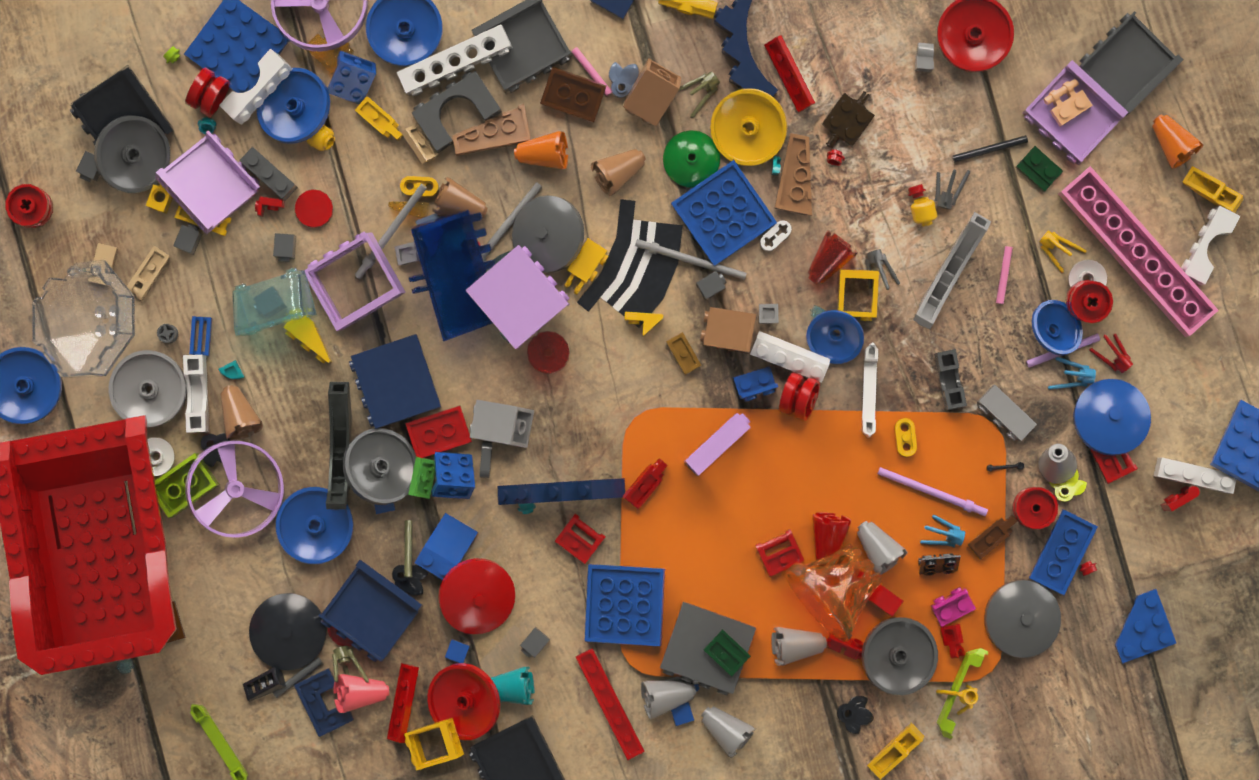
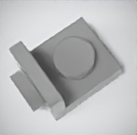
[395,242,427,265]

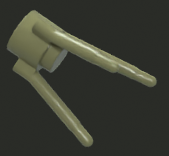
[678,71,720,118]
[332,646,369,683]

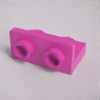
[931,587,976,627]

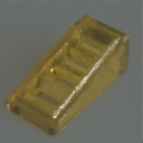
[388,201,430,219]

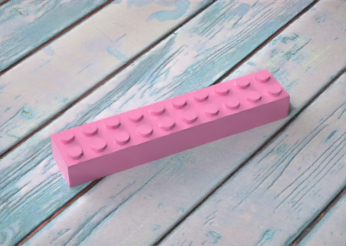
[1058,166,1219,337]

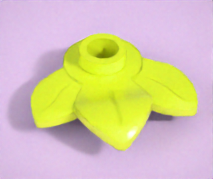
[1049,470,1087,502]

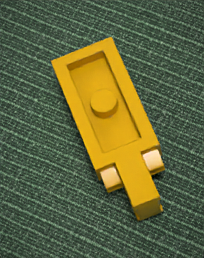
[355,96,403,141]

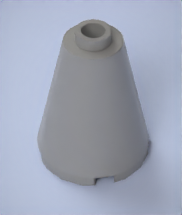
[1038,444,1077,484]
[857,521,908,576]
[771,627,827,666]
[641,681,696,719]
[701,706,755,758]

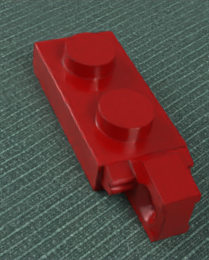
[623,458,668,509]

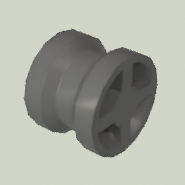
[157,324,179,343]

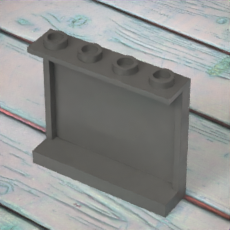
[472,0,572,93]
[1079,11,1184,116]
[660,601,756,696]

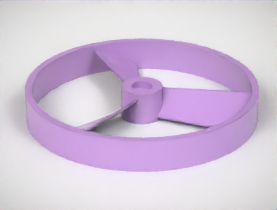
[271,0,368,52]
[185,441,284,537]

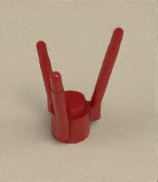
[1089,334,1133,373]

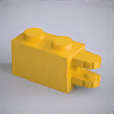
[564,238,609,295]

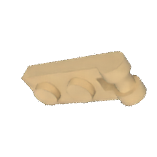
[125,246,171,301]

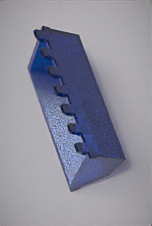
[408,210,496,342]

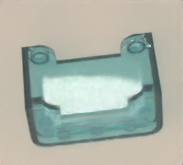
[232,268,317,336]

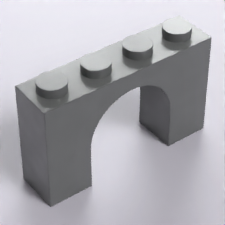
[412,71,502,153]

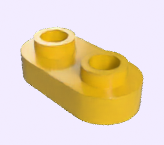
[400,176,439,197]
[895,418,917,457]

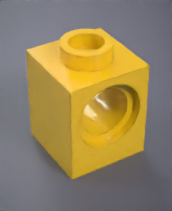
[145,184,173,214]

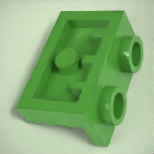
[408,457,435,499]

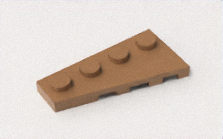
[452,104,531,156]
[775,133,812,216]

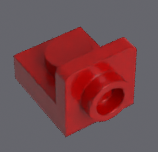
[255,196,285,217]

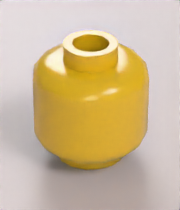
[306,125,335,151]
[911,197,937,227]

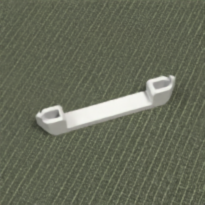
[862,342,878,438]

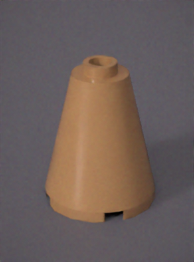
[591,149,646,196]
[432,177,488,220]
[221,385,263,441]

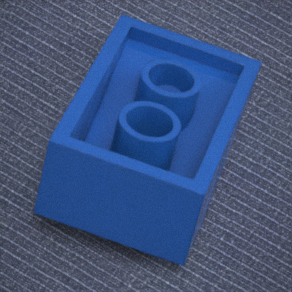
[415,513,478,580]

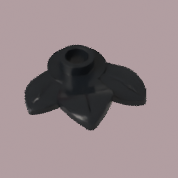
[200,433,236,467]
[392,565,428,595]
[837,696,874,734]

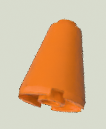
[1152,115,1204,169]
[514,131,568,169]

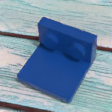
[327,50,376,104]
[733,366,778,402]
[432,452,475,499]

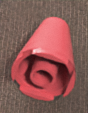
[333,674,389,713]

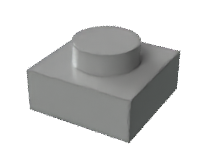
[759,304,779,324]

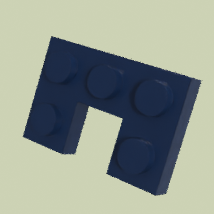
[294,668,354,737]

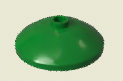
[663,130,720,188]

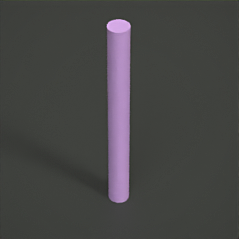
[1026,333,1100,368]

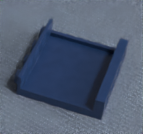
[349,334,442,429]
[318,560,423,662]

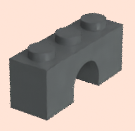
[239,147,298,201]
[934,349,967,410]

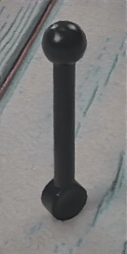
[986,462,1024,472]

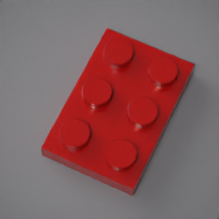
[405,406,472,458]

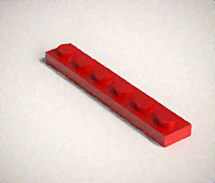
[575,648,645,760]

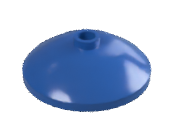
[1032,300,1083,355]
[806,310,864,364]

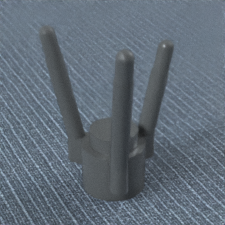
[934,169,970,210]
[865,249,900,290]

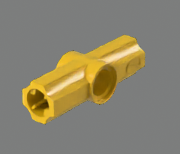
[658,0,718,19]

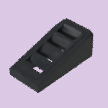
[243,667,286,702]

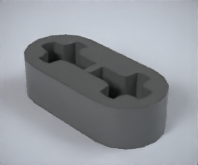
[480,441,493,478]

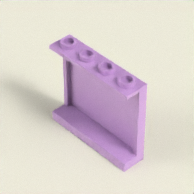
[1023,60,1128,165]
[155,130,260,235]
[466,245,570,350]

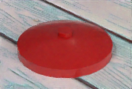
[937,0,1014,72]
[438,558,515,634]
[427,663,500,740]

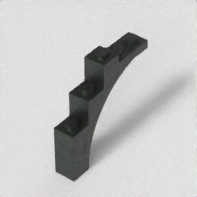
[326,382,352,510]

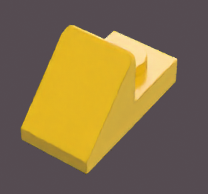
[624,312,663,337]

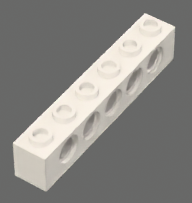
[397,25,513,96]

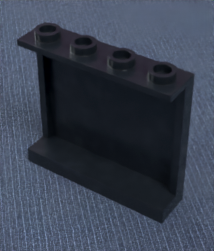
[70,65,173,145]
[469,715,565,780]

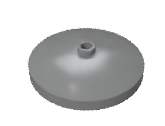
[109,350,187,427]

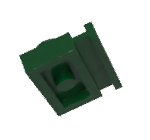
[1016,146,1063,192]
[703,629,751,677]

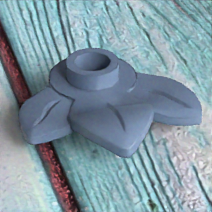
[609,62,639,98]

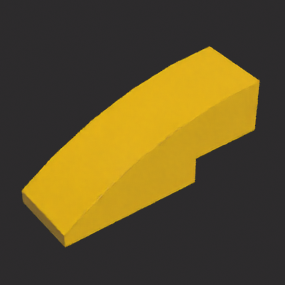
[1182,166,1244,213]
[867,722,925,780]

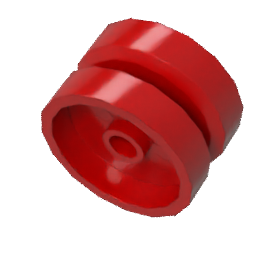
[185,67,230,117]
[5,184,53,228]
[1066,280,1113,323]
[779,372,820,421]
[1012,487,1058,529]

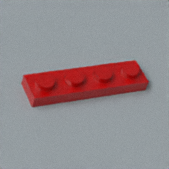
[764,35,815,113]
[387,663,419,743]

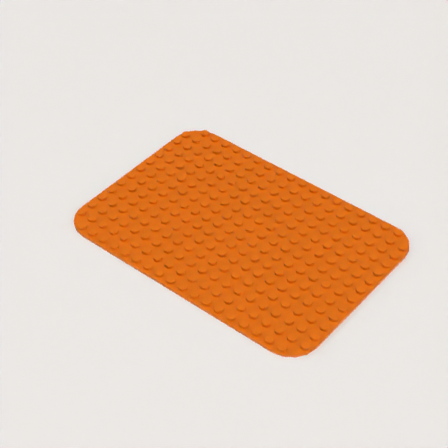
[620,407,1006,682]

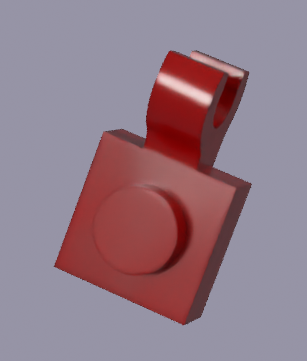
[940,624,965,659]

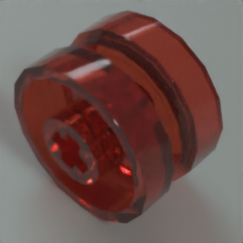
[527,331,570,374]

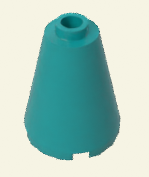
[491,667,535,705]

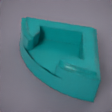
[771,156,781,176]
[218,360,245,379]

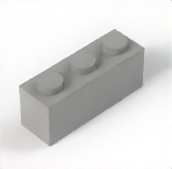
[977,385,1037,441]

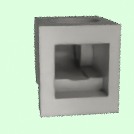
[915,43,934,72]

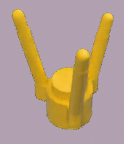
[1039,230,1087,273]
[936,685,978,715]

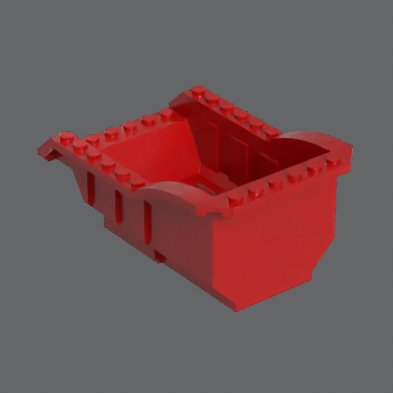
[0,415,177,675]

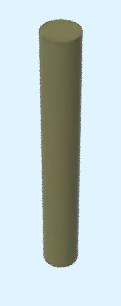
[404,520,412,578]

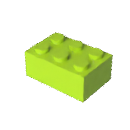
[155,453,220,518]

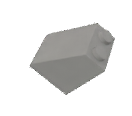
[470,400,534,448]

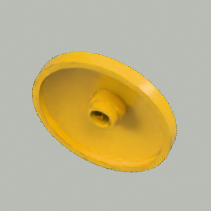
[710,88,787,166]

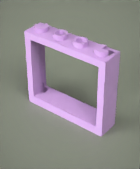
[303,231,406,331]
[684,413,751,476]

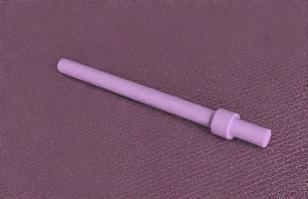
[877,467,988,516]

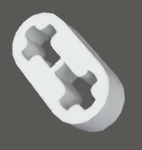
[760,220,792,251]

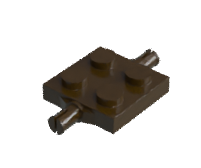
[822,91,875,148]

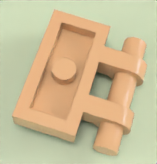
[1043,79,1093,127]

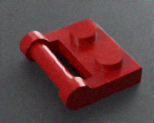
[1090,449,1138,484]
[1160,486,1200,512]
[555,514,606,564]
[755,529,805,577]

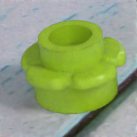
[163,46,181,63]

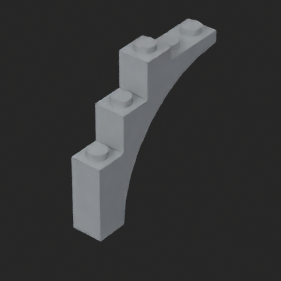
[913,212,991,330]

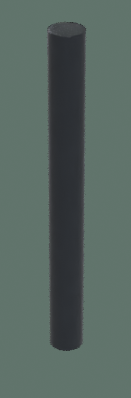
[952,135,1028,163]

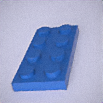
[1029,509,1098,595]

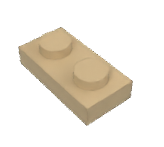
[401,123,439,164]

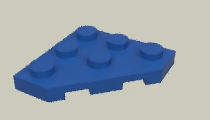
[1115,589,1176,663]

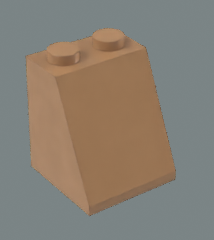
[623,58,681,126]
[700,307,756,354]

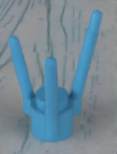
[1048,357,1096,390]
[920,515,965,547]

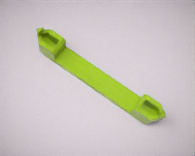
[936,648,988,739]
[190,704,248,780]

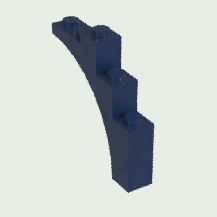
[714,0,778,98]
[497,478,625,505]

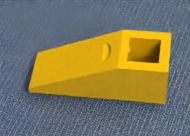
[284,309,332,364]

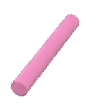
[571,47,612,97]
[996,246,1013,304]

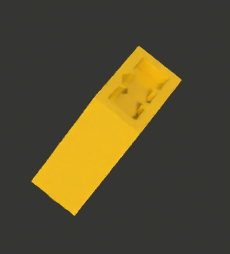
[837,269,879,321]
[405,718,464,771]

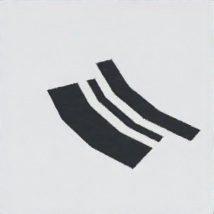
[577,199,683,328]

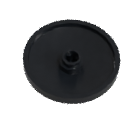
[249,593,327,670]

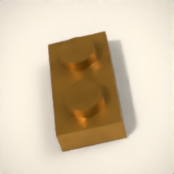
[666,332,702,375]

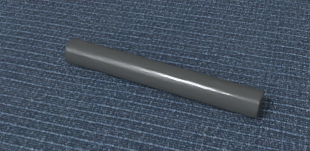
[273,657,323,698]

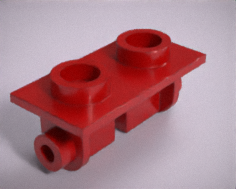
[826,630,864,660]

